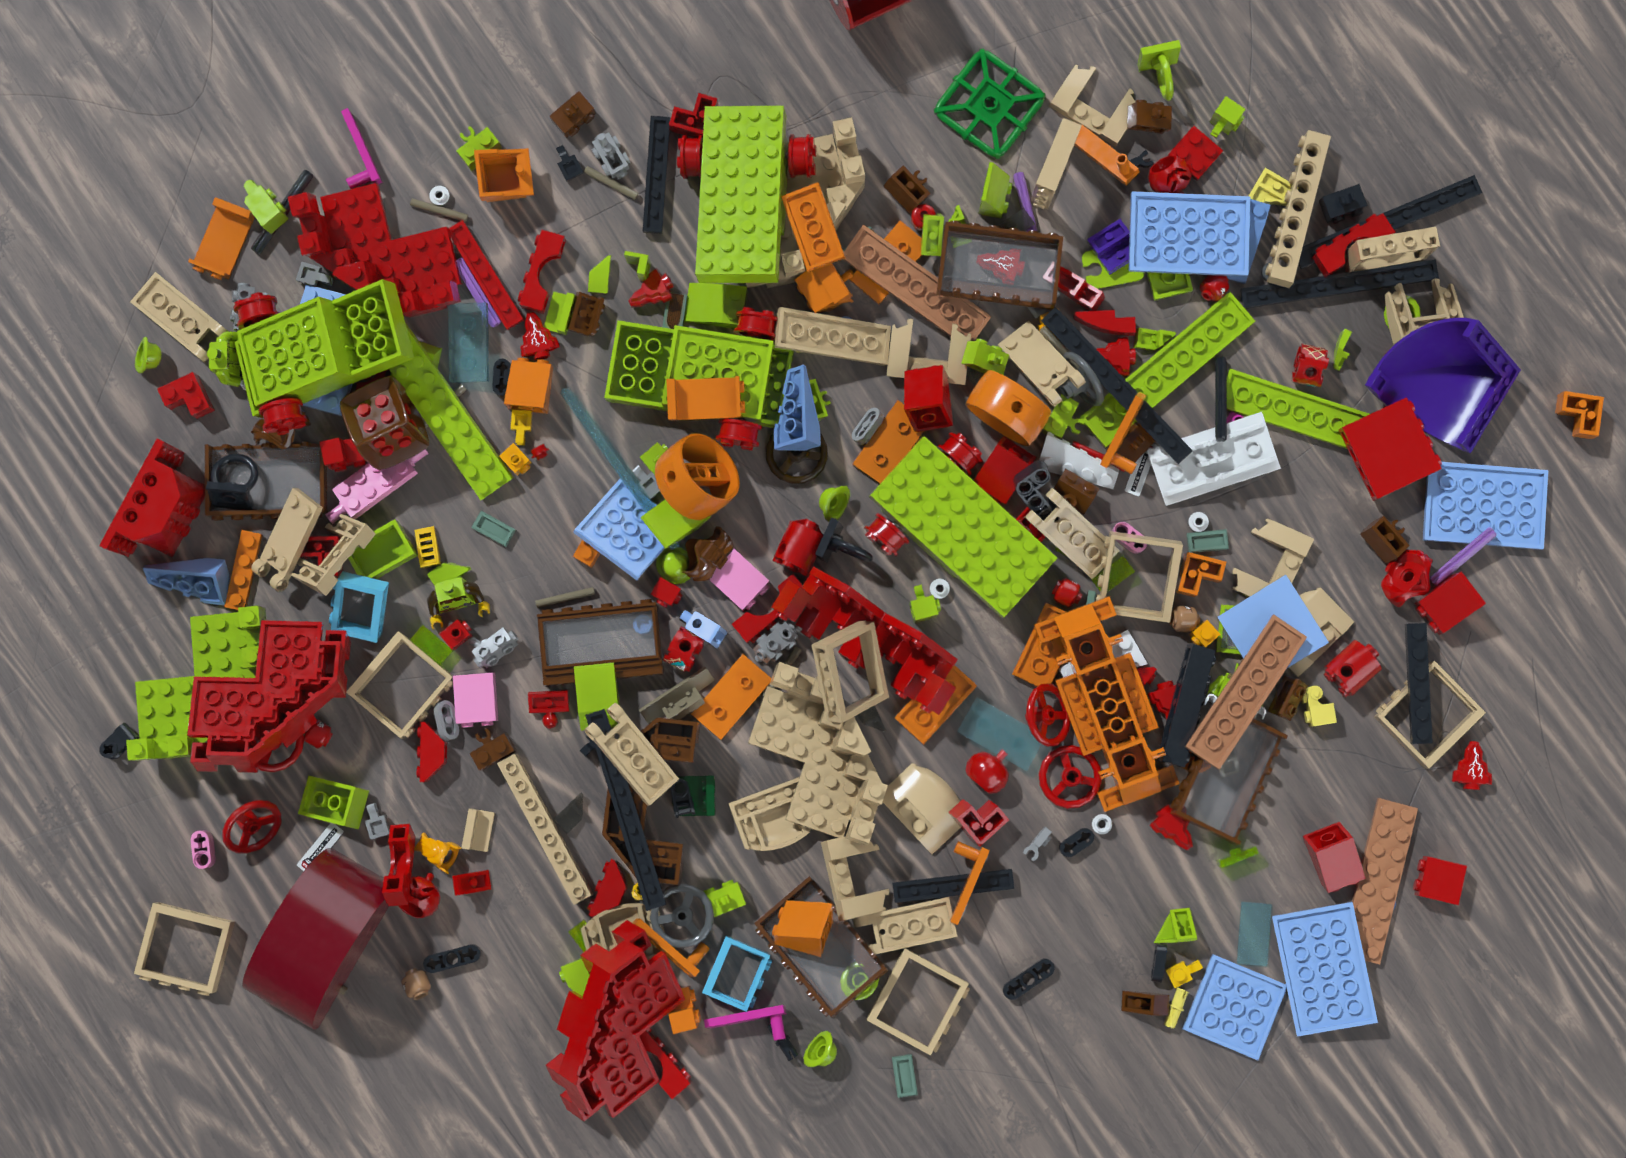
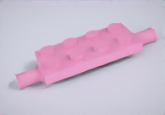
[325,449,429,524]

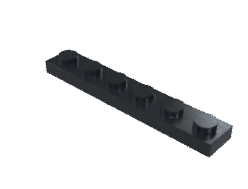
[642,116,671,234]
[1405,623,1433,744]
[892,869,1014,903]

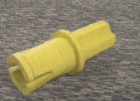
[1164,987,1189,1029]

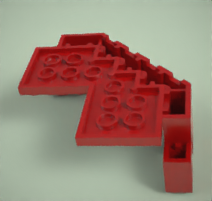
[288,183,462,318]
[771,566,958,715]
[187,620,351,773]
[546,920,686,1121]

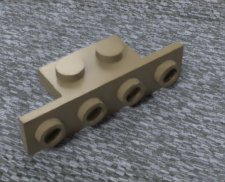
[639,667,715,724]

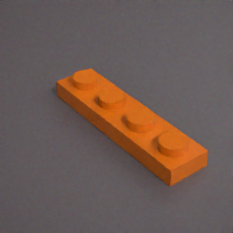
[225,530,262,610]

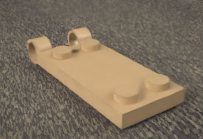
[130,272,229,363]
[998,321,1086,407]
[251,488,323,592]
[1025,488,1120,580]
[584,703,679,806]
[853,897,957,954]

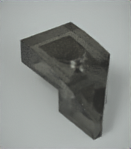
[997,207,1035,231]
[852,699,886,732]
[553,792,583,834]

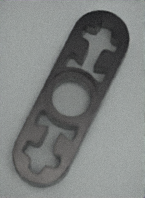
[423,944,481,973]
[1003,958,1055,1000]

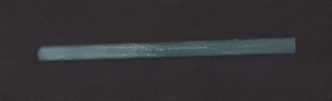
[560,387,681,550]

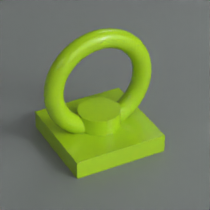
[1137,40,1181,101]

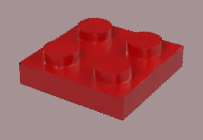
[1168,126,1223,181]

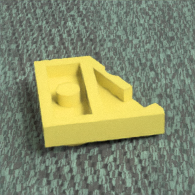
[1248,168,1299,206]

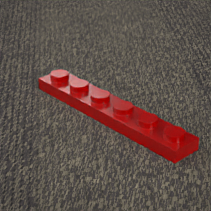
[449,220,524,330]

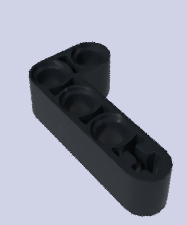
[1013,461,1059,521]

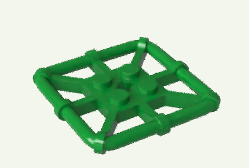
[934,49,1046,159]

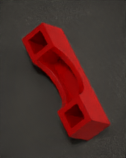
[1312,213,1396,277]
[518,230,566,314]
[732,574,803,644]
[382,824,416,906]
[640,1027,692,1099]

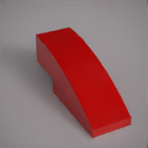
[1042,262,1105,311]
[1074,310,1136,336]

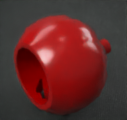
[1148,155,1192,194]
[966,749,1009,794]
[399,873,441,918]

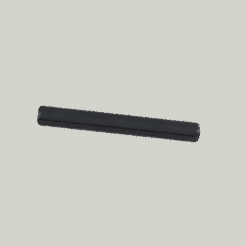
[251,170,313,254]
[1215,356,1227,442]

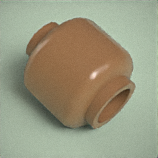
[1169,606,1200,633]
[401,968,431,1000]

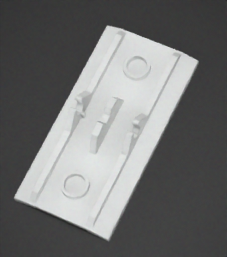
[1147,412,1281,506]

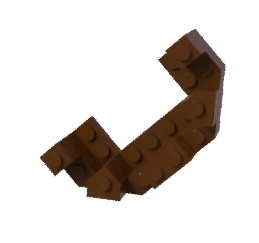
[602,717,700,885]

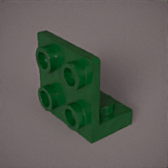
[675,775,716,816]

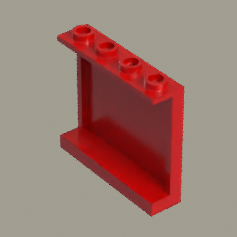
[1338,397,1442,501]

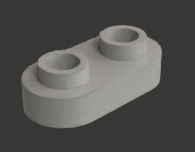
[852,408,884,445]
[434,700,459,741]

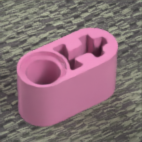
[1112,522,1147,554]
[191,830,216,869]

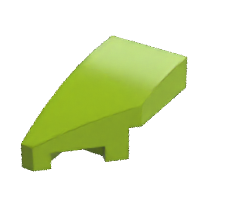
[588,255,611,293]
[1134,328,1176,351]
[1333,329,1352,371]
[427,562,471,585]

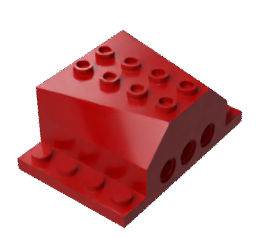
[99,438,205,557]

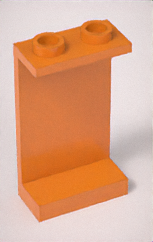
[188,197,255,280]
[666,376,745,421]

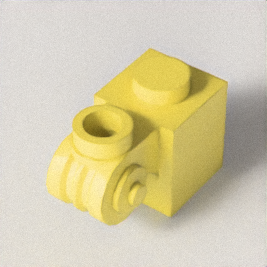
[1301,686,1337,727]

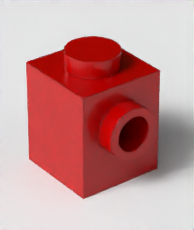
[651,577,683,608]
[439,619,473,650]

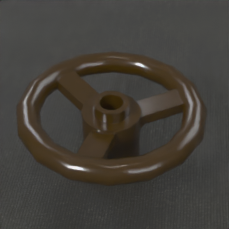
[766,433,828,484]

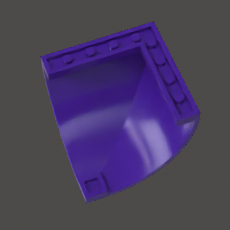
[1365,318,1521,453]

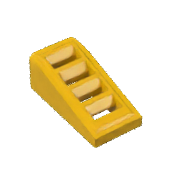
[414,526,441,569]

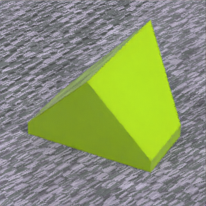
[1154,908,1197,943]

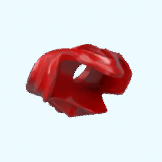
[1381,550,1433,607]

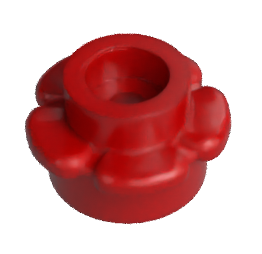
[531,444,549,460]

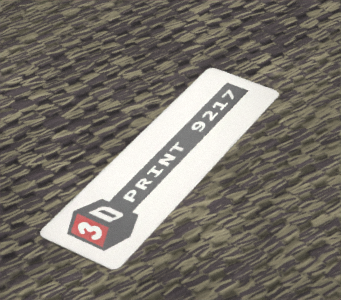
[1125,444,1157,496]
[297,823,344,871]

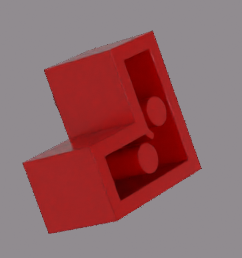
[669,93,719,138]
[157,372,215,419]
[320,438,367,472]
[300,536,343,578]
[948,799,1009,847]

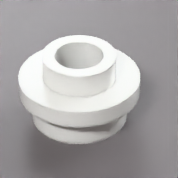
[430,186,450,206]
[1188,512,1209,532]
[930,579,950,599]
[1092,814,1112,834]

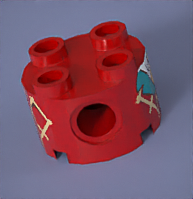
[1292,343,1329,387]
[663,626,705,672]

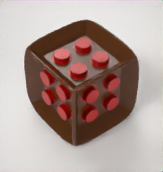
[340,376,429,470]

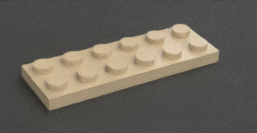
[774,307,891,366]

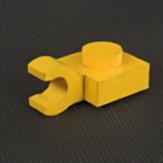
[511,410,533,446]
[1165,960,1203,988]

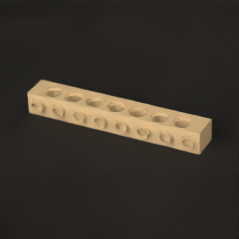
[1265,130,1331,288]
[497,754,593,905]

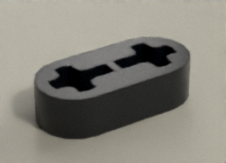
[492,358,511,397]
[1059,828,1094,857]
[1151,943,1167,983]

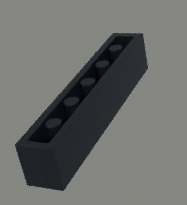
[1156,644,1216,767]

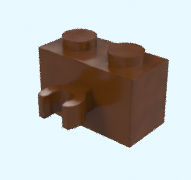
[549,91,596,138]
[1127,100,1172,134]
[883,165,931,214]
[1117,423,1155,462]
[1053,468,1100,515]
[1360,515,1410,564]
[469,728,517,771]

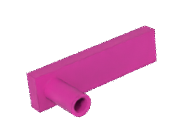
[341,108,383,189]
[704,1005,787,1041]

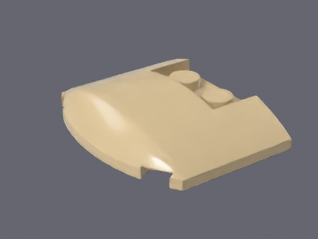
[1289,588,1354,677]
[883,763,961,854]
[728,777,811,851]
[580,903,665,960]

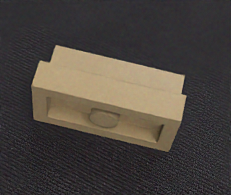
[461,808,495,852]

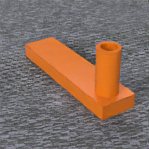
[1074,125,1140,186]
[1100,392,1147,474]
[950,841,990,925]
[632,918,710,977]

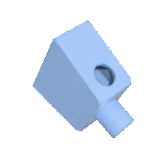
[679,610,728,648]

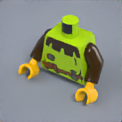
[427,577,490,630]

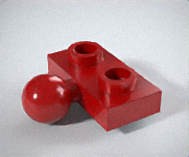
[528,690,570,729]

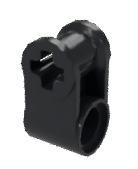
[99,723,139,759]
[671,778,696,818]

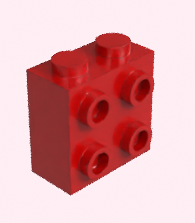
[1413,856,1467,905]

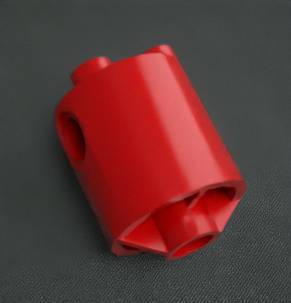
[772,519,823,577]
[1323,640,1382,697]

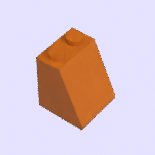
[504,358,553,414]
[772,900,833,957]

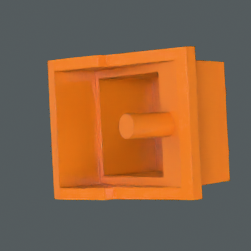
[474,148,534,202]
[795,263,854,313]

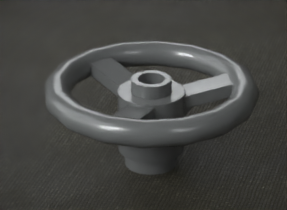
[1059,352,1104,406]
[650,884,714,949]

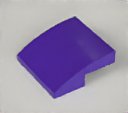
[1087,219,1130,275]

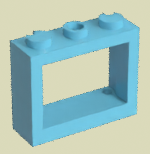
[329,571,389,643]
[702,935,772,1012]

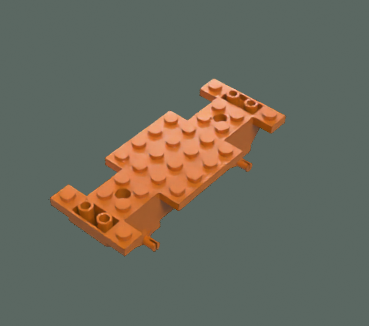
[1034,596,1180,812]

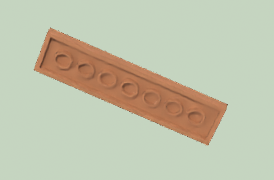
[843,225,992,341]
[1185,614,1307,770]
[1352,798,1418,965]

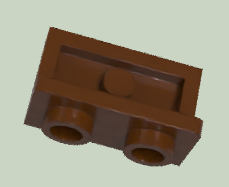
[566,292,605,337]
[1268,676,1308,721]

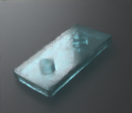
[448,302,489,383]
[957,697,1042,771]

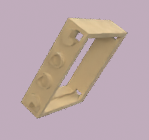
[1030,118,1082,210]
[1344,227,1440,273]
[1095,531,1183,623]
[812,621,889,723]
[346,631,453,739]
[1374,661,1486,769]
[134,902,235,996]
[866,948,970,1055]

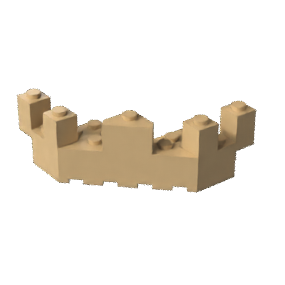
[746,117,865,288]
[748,662,888,845]

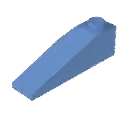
[1226,199,1270,284]
[774,365,821,451]
[143,558,230,605]

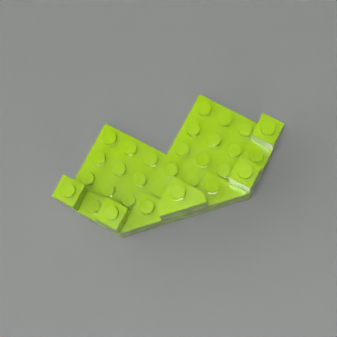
[126,606,266,761]

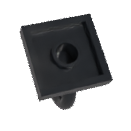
[206,454,259,510]
[815,518,873,563]

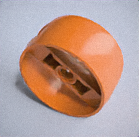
[965,370,1052,447]
[655,433,740,520]

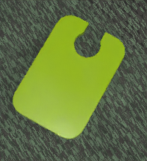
[1082,250,1145,289]

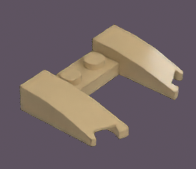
[1049,65,1135,147]
[1385,278,1464,345]
[887,319,971,385]
[292,514,376,596]
[1232,518,1314,597]
[821,836,889,921]

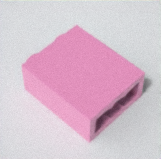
[709,549,770,611]
[453,673,498,728]

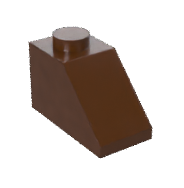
[1121,991,1169,1016]

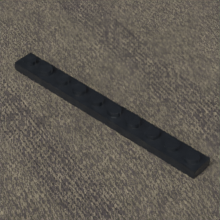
[1298,175,1483,269]
[1240,259,1439,309]
[1041,307,1193,465]
[585,709,666,911]

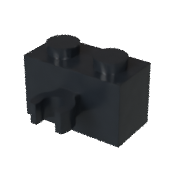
[1319,184,1368,224]

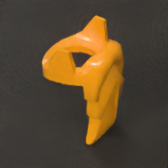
[414,832,461,874]

